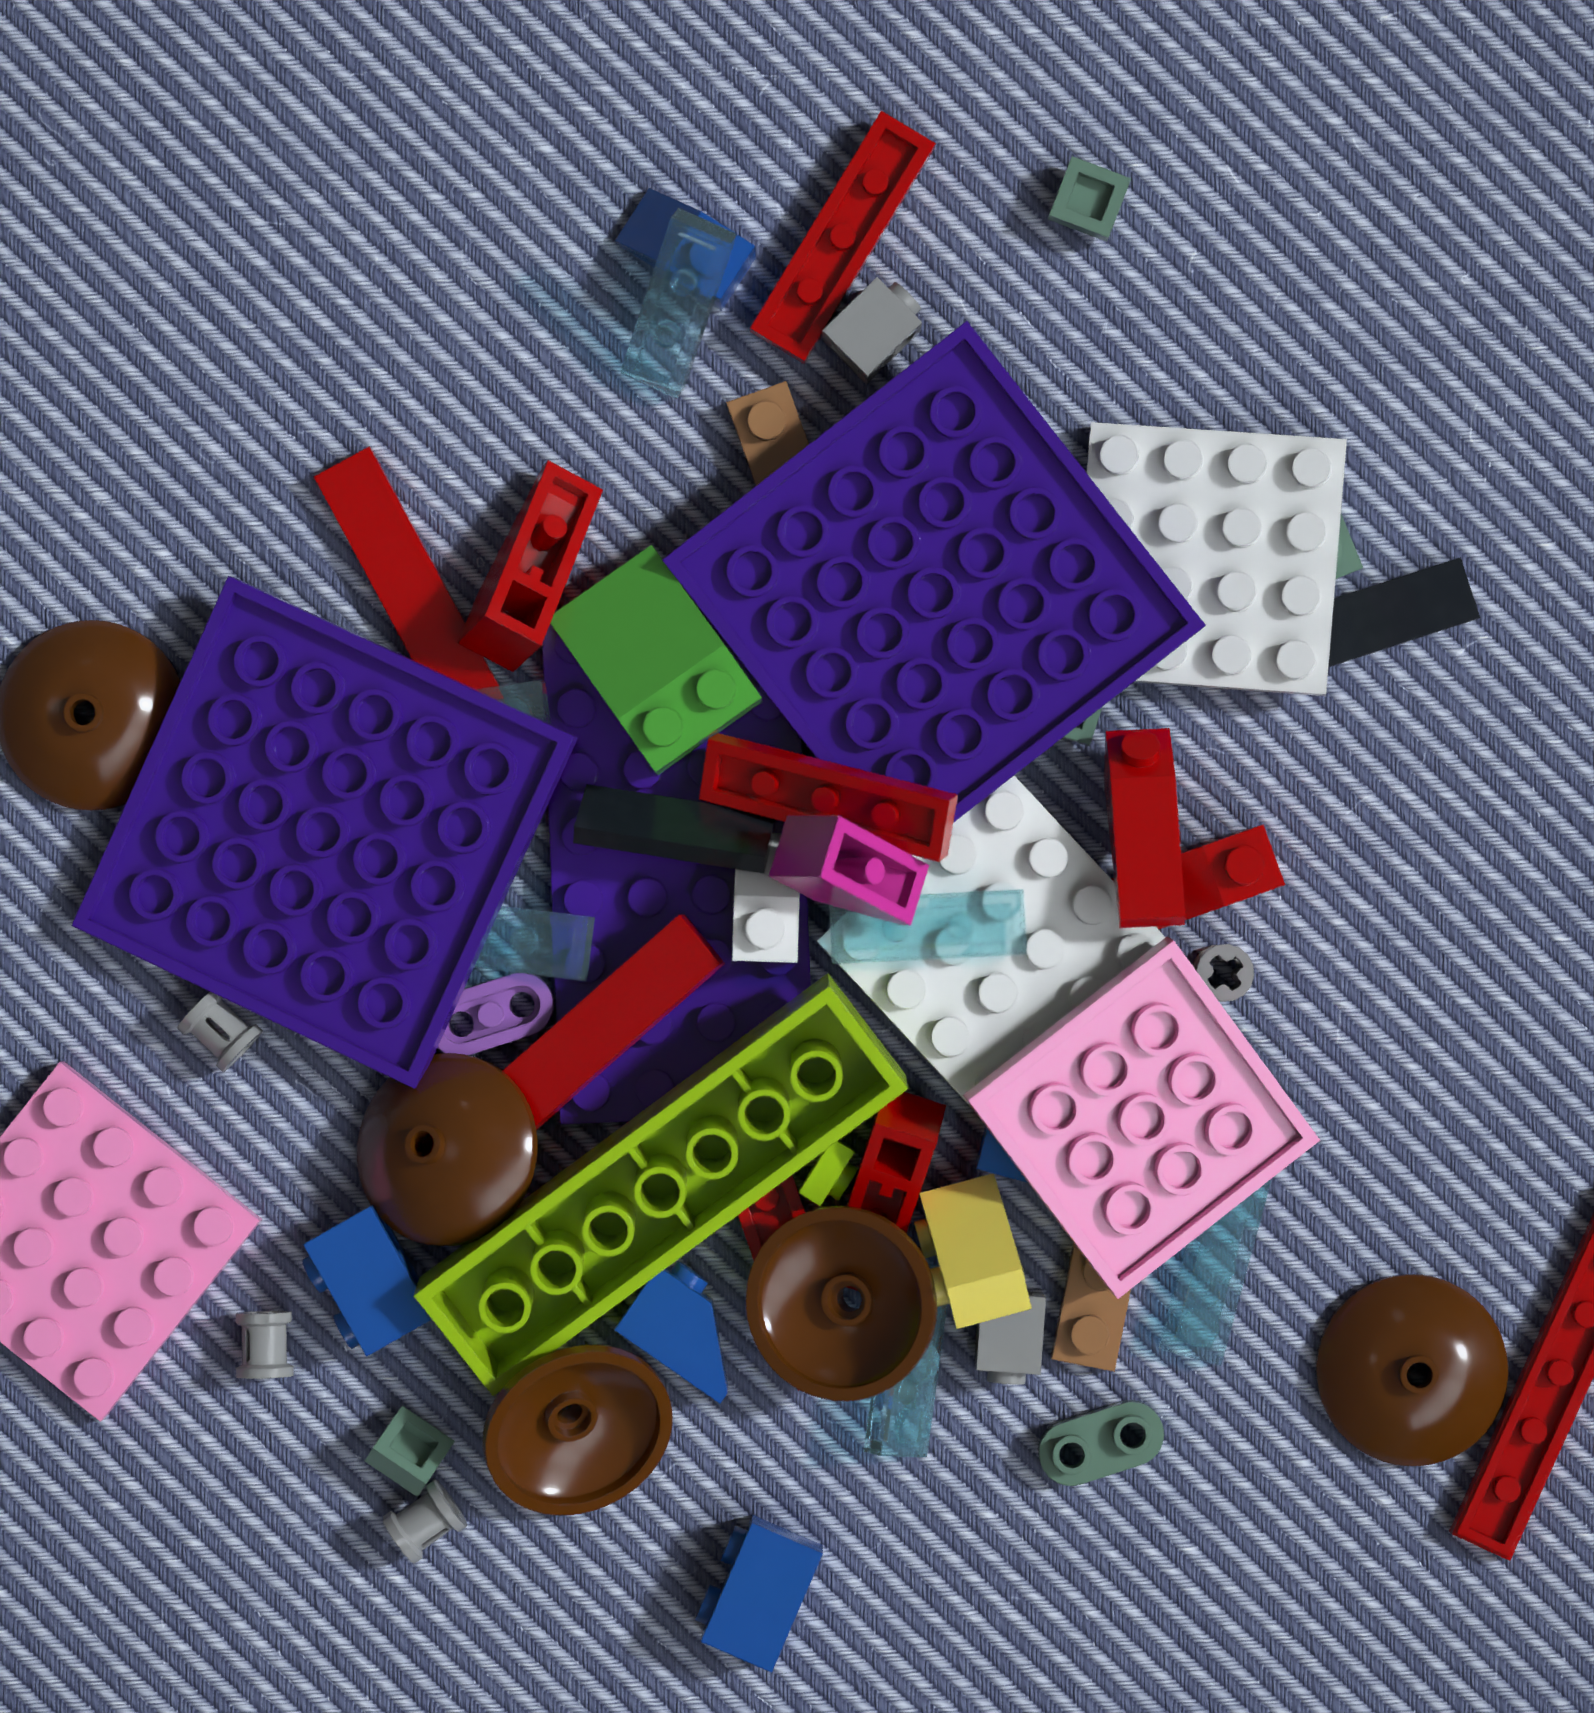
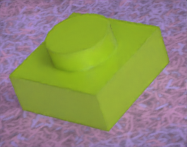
[798,1140,858,1206]

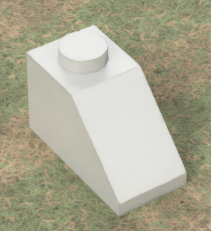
[732,833,799,963]

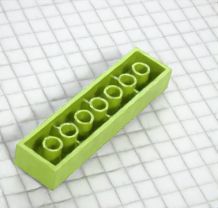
[413,973,908,1396]

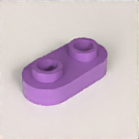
[438,973,554,1055]

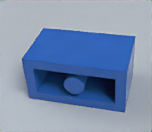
[302,1205,432,1357]
[695,1515,823,1673]

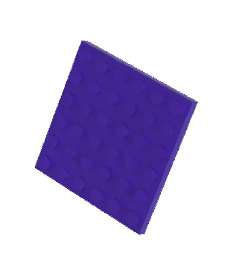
[663,321,1206,823]
[71,576,578,1089]

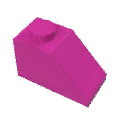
[769,816,929,926]

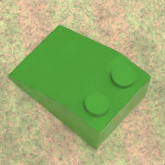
[551,544,762,775]

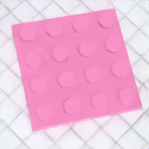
[963,937,1320,1299]
[0,1061,262,1422]

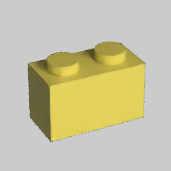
[914,1173,1032,1329]

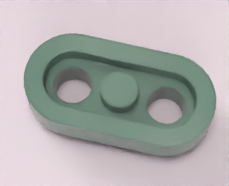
[1038,1400,1164,1486]

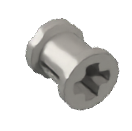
[1193,944,1254,1002]
[177,992,263,1072]
[236,1311,294,1379]
[383,1479,467,1564]

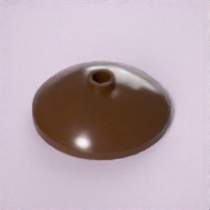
[0,620,181,811]
[357,1053,538,1246]
[746,1206,937,1401]
[1316,1274,1508,1466]
[482,1345,673,1515]

